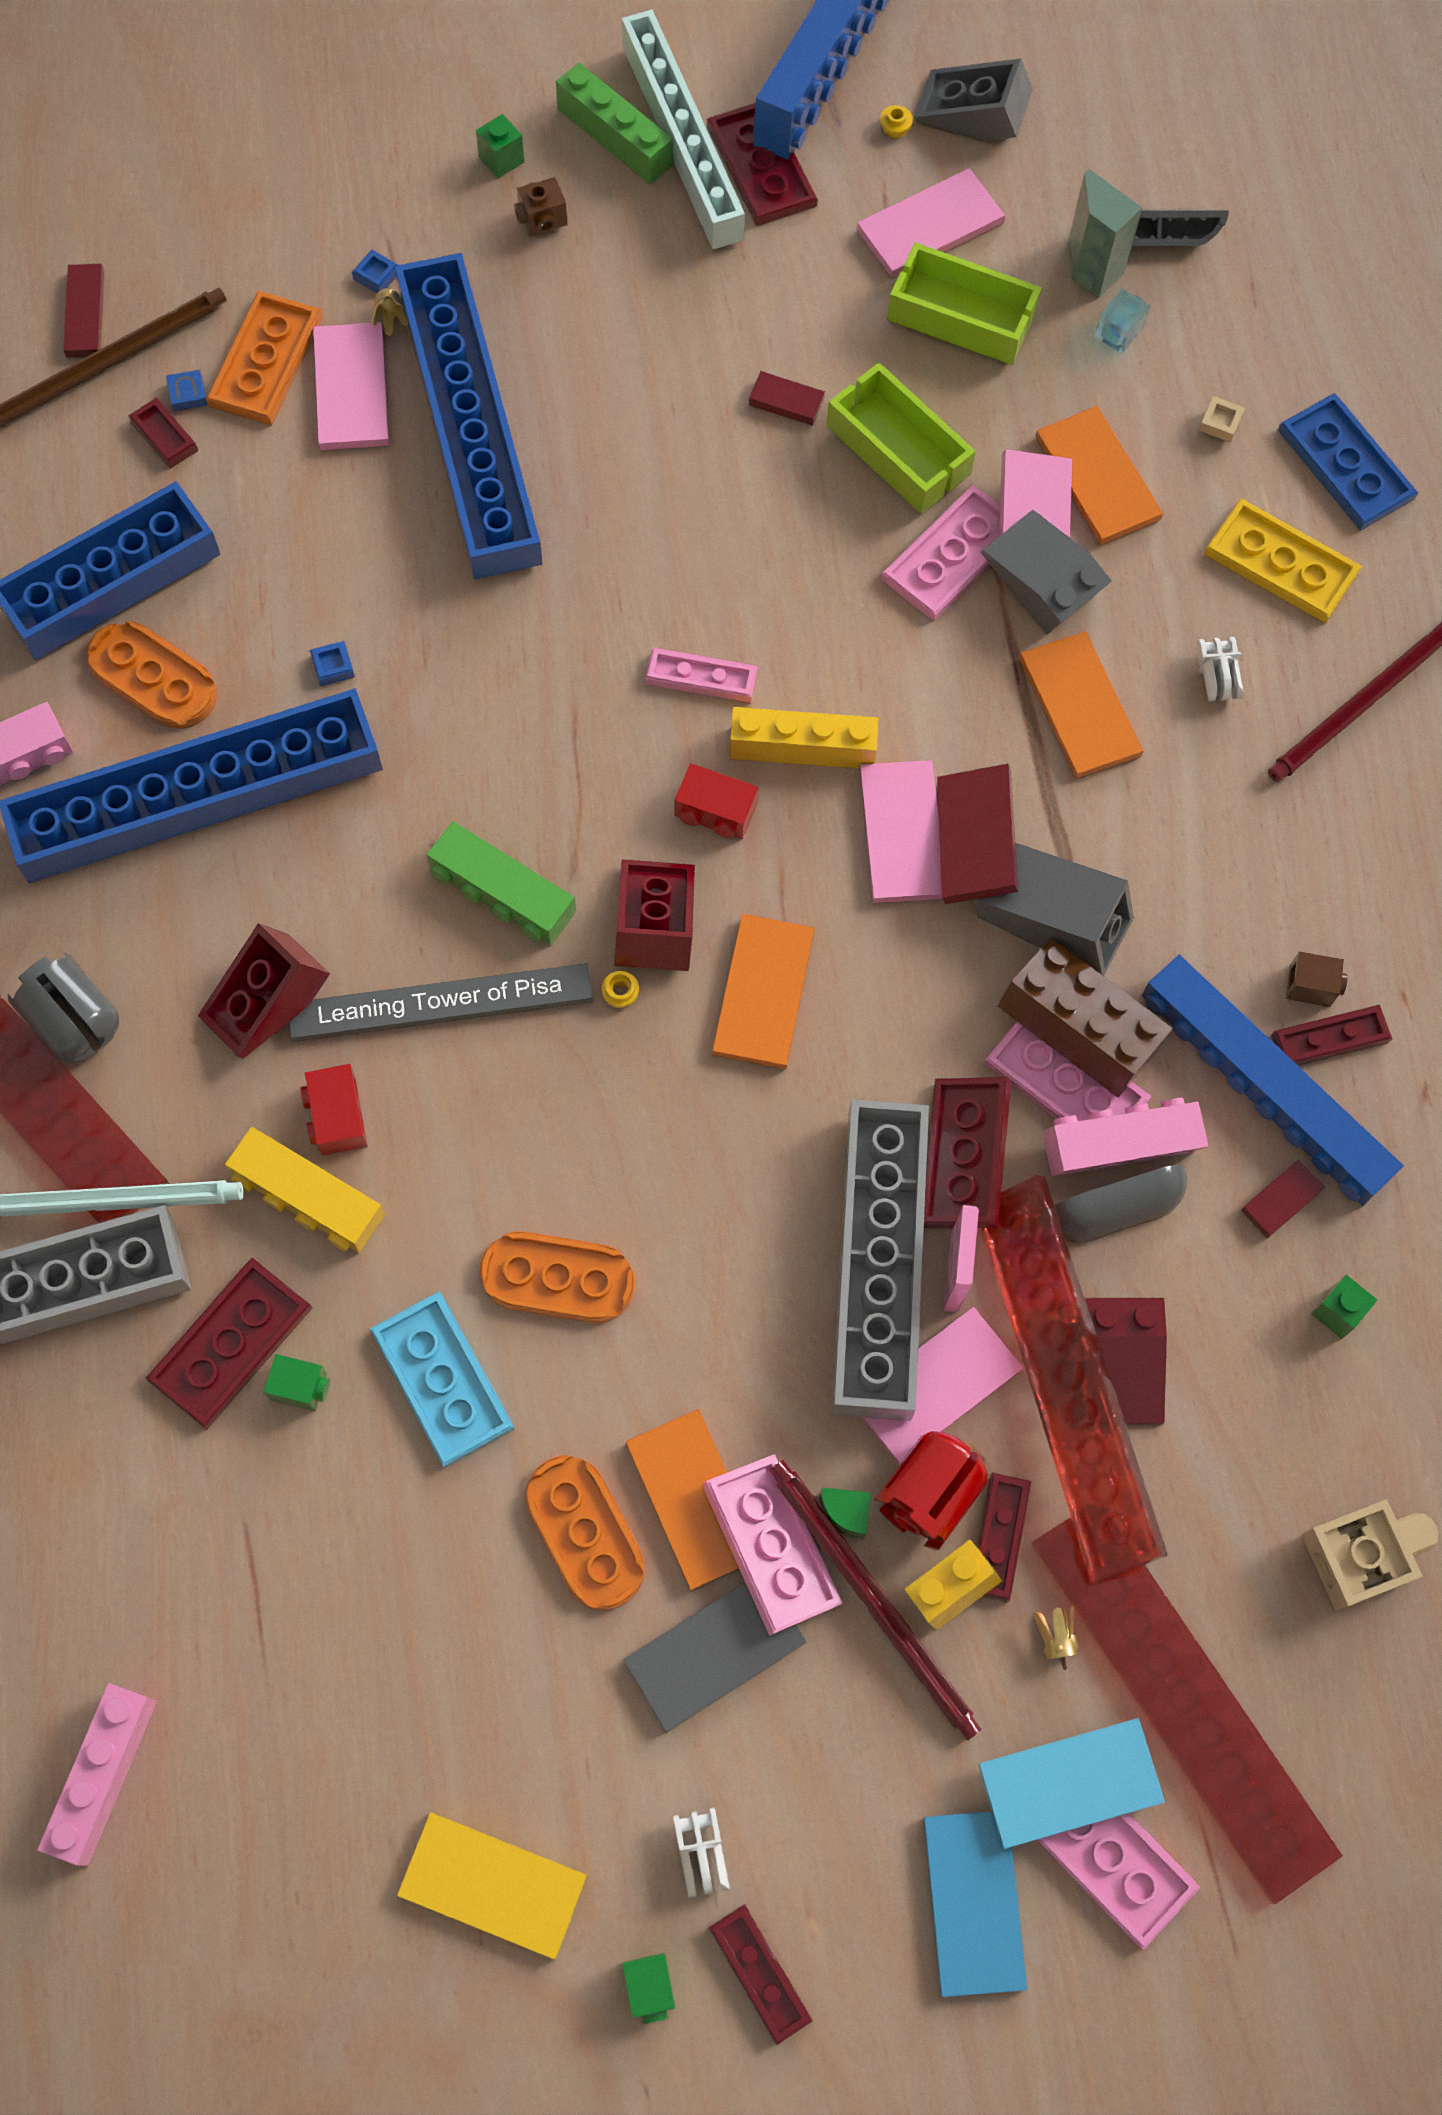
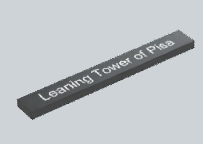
[289,963,593,1042]

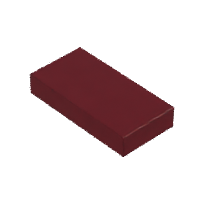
[749,371,825,426]
[128,397,199,469]
[1241,1159,1325,1239]

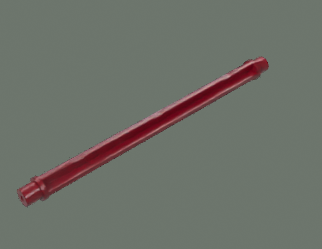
[1268,622,1442,782]
[769,1460,982,1741]

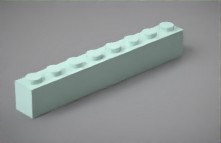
[622,10,745,249]

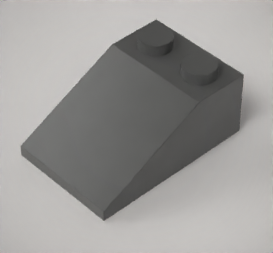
[914,58,1033,141]
[981,510,1112,634]

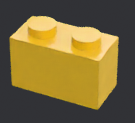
[905,1539,1002,1630]

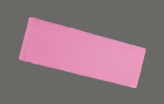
[645,647,758,703]

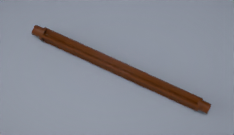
[0,287,227,427]

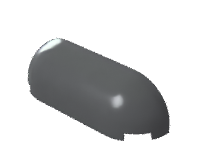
[1132,209,1229,246]
[1040,1165,1187,1243]

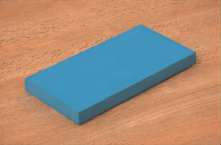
[923,1812,1027,1997]

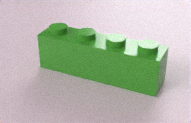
[556,63,673,185]
[427,821,576,946]

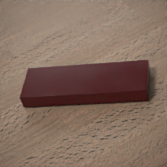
[63,264,104,358]
[1271,1004,1393,1066]
[977,1472,1032,1602]
[709,1904,813,2045]

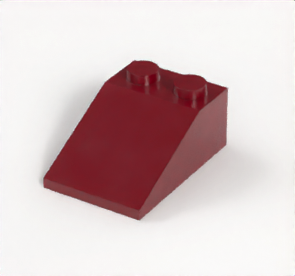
[614,859,695,971]
[198,923,330,1059]
[1078,1298,1167,1425]

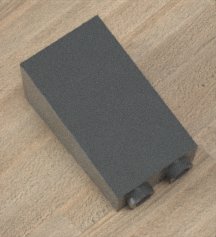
[972,843,1134,976]

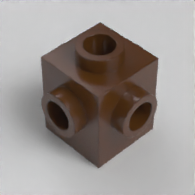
[514,177,568,236]

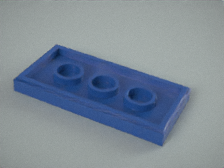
[1278,392,1418,531]

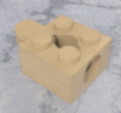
[1301,1499,1439,1612]

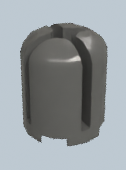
[7,952,119,1063]

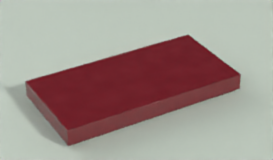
[707,103,818,226]
[937,763,1018,904]
[924,1077,1012,1228]
[145,1257,313,1430]

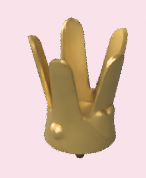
[372,288,408,336]
[1033,1605,1079,1670]

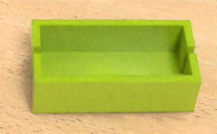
[887,242,1042,365]
[826,362,976,515]

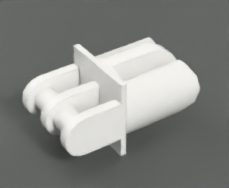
[1197,637,1244,702]
[673,1807,730,1898]

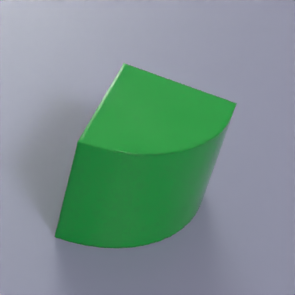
[820,1487,871,1539]

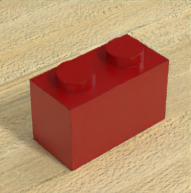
[674,763,759,840]
[300,1064,368,1156]

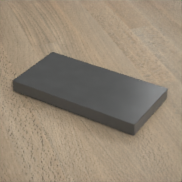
[623,1583,807,1733]

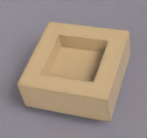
[1199,396,1245,442]

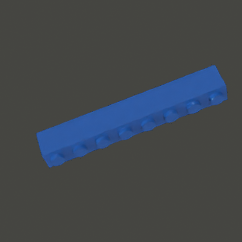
[1141,954,1404,1206]

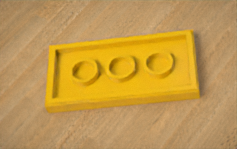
[1204,498,1362,624]
[397,1812,587,1960]

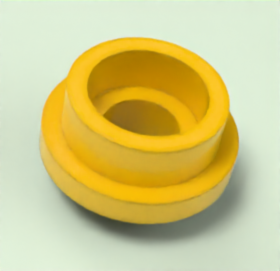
[880,105,913,138]
[601,971,639,1008]

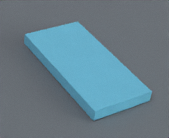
[370,1291,515,1468]
[978,1718,1165,1849]

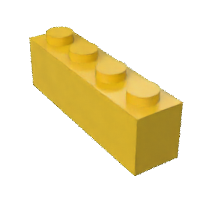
[730,707,879,769]
[225,1126,385,1254]

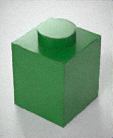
[476,113,525,179]
[1311,1274,1378,1339]
[263,1354,330,1411]
[622,1953,675,2024]

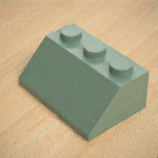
[1068,169,1142,298]

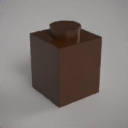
[1286,951,1348,1007]

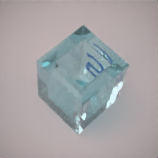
[1094,289,1150,353]

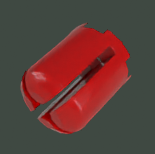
[873,1431,988,1551]

